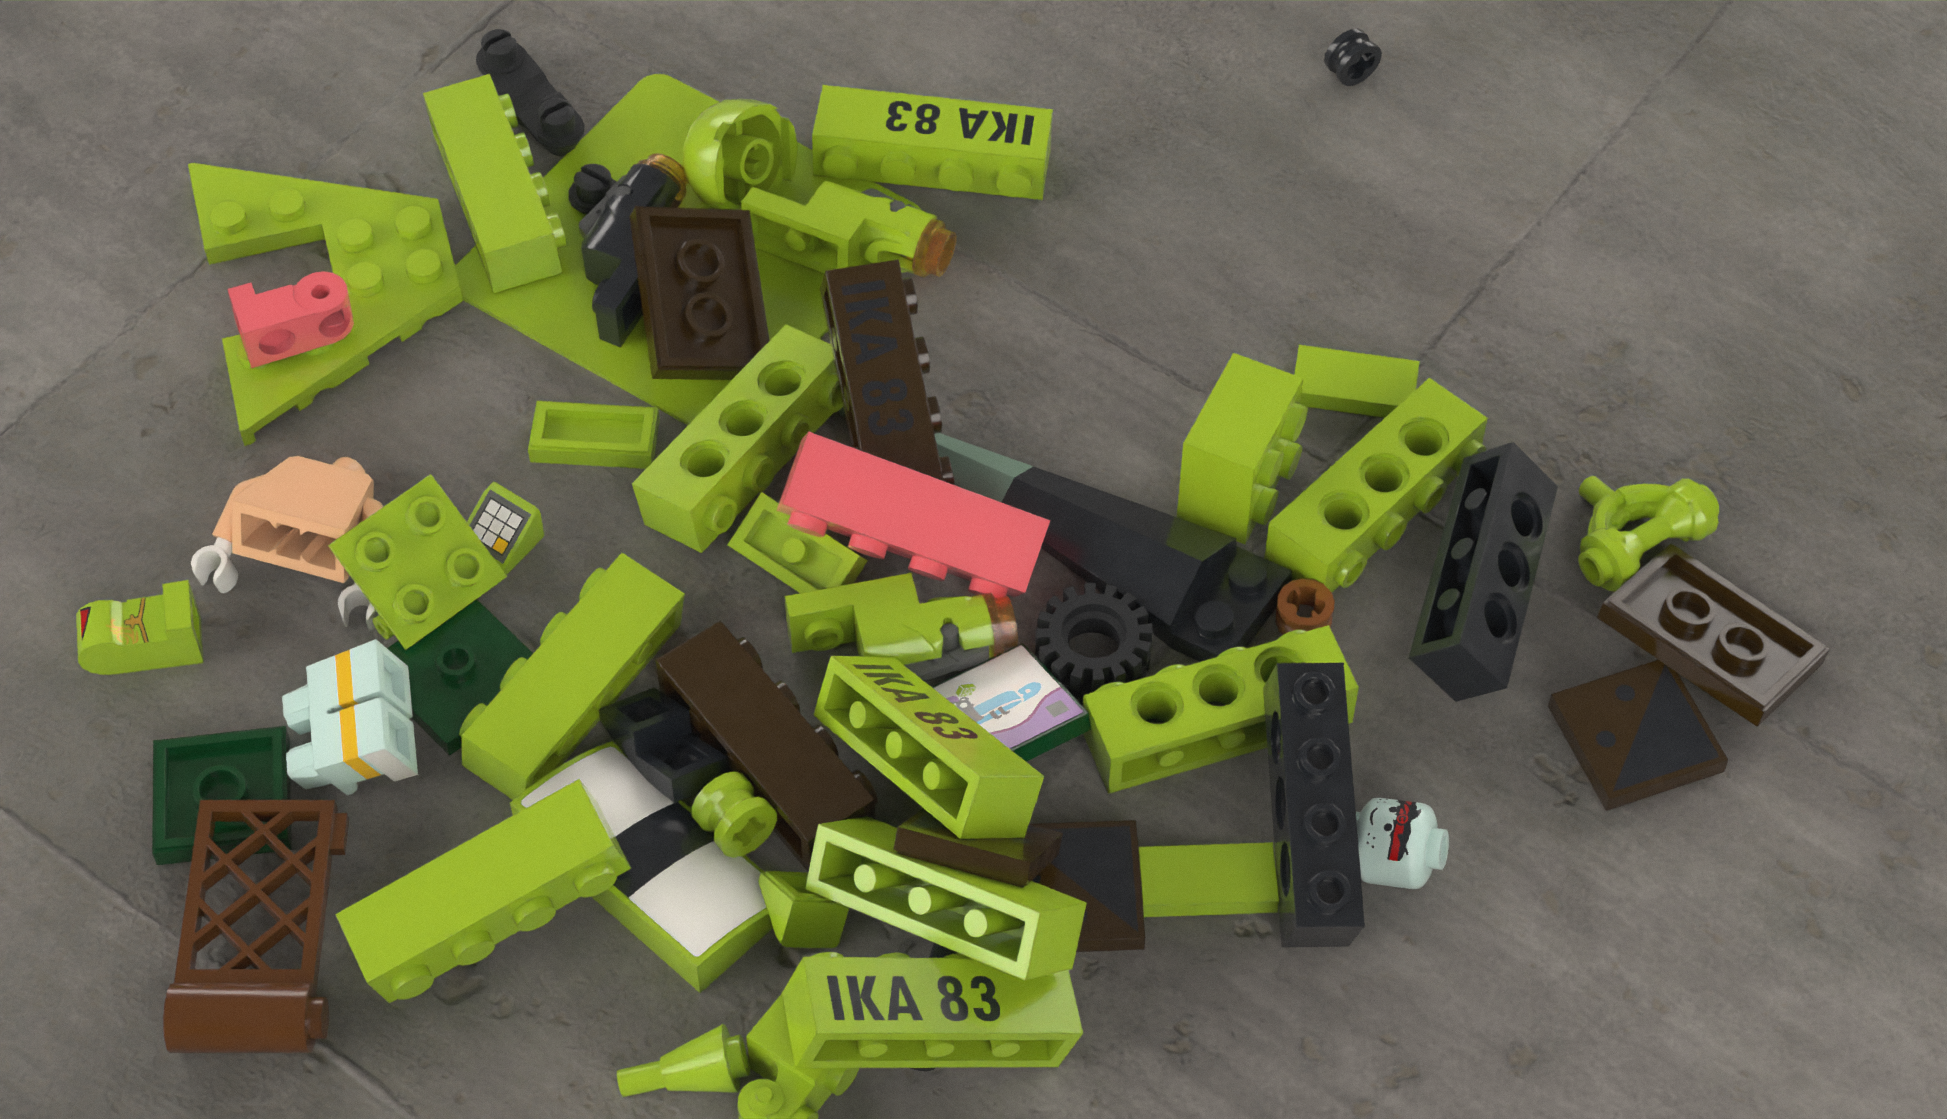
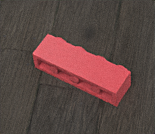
[776,432,1050,603]

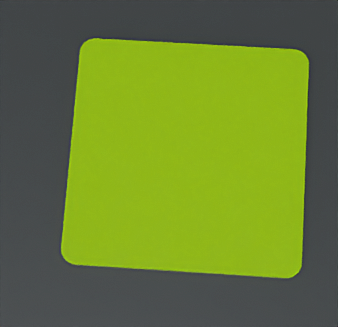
[455,74,921,425]

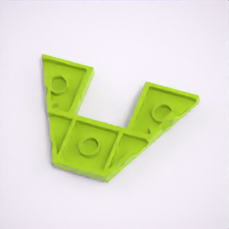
[188,163,463,446]

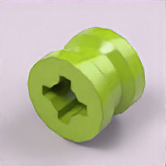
[692,771,777,858]

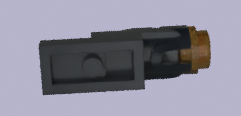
[579,153,688,347]

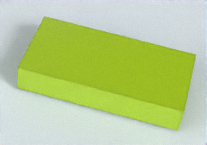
[1294,345,1420,418]
[528,401,660,469]
[1138,842,1279,917]

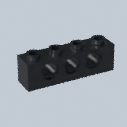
[1409,442,1558,702]
[1263,663,1365,948]

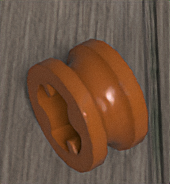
[1275,579,1335,635]

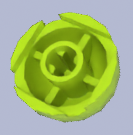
[682,99,798,210]

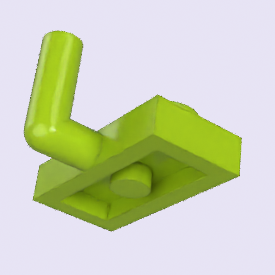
[727,492,868,593]

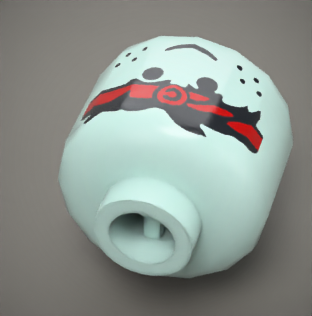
[1356,798,1449,889]

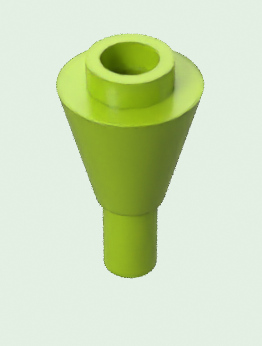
[617,1024,750,1098]

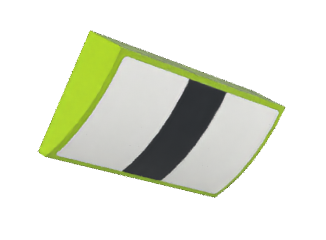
[510,741,773,993]

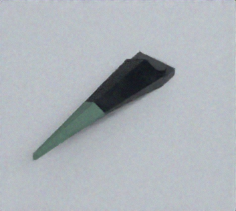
[839,407,1292,662]

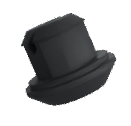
[569,164,617,214]

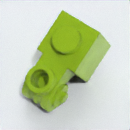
[737,993,859,1119]

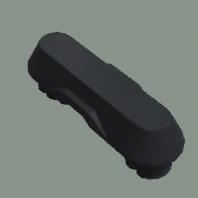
[476,29,585,156]

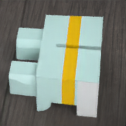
[282,639,418,796]

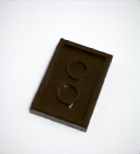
[629,206,770,380]
[1597,543,1830,727]

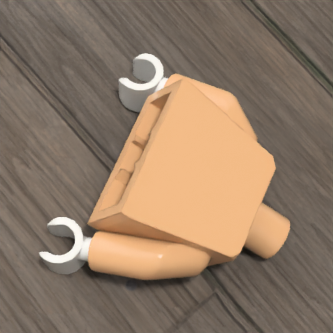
[191,456,383,631]

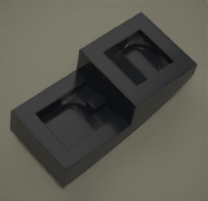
[599,687,729,803]

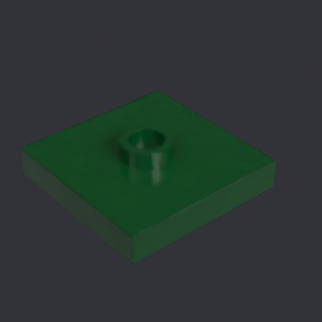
[387,599,533,756]

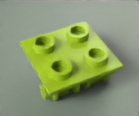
[328,474,507,650]

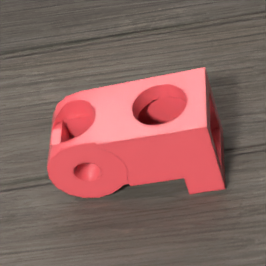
[227,271,354,368]

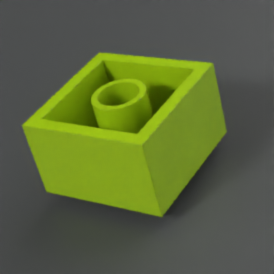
[1177,353,1308,544]

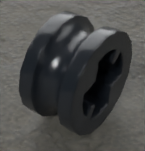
[1324,28,1382,86]

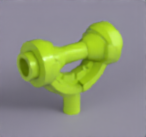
[1578,476,1719,592]

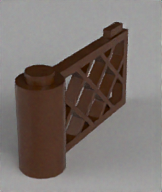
[163,800,349,1053]

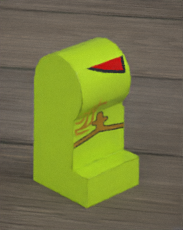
[76,580,204,675]

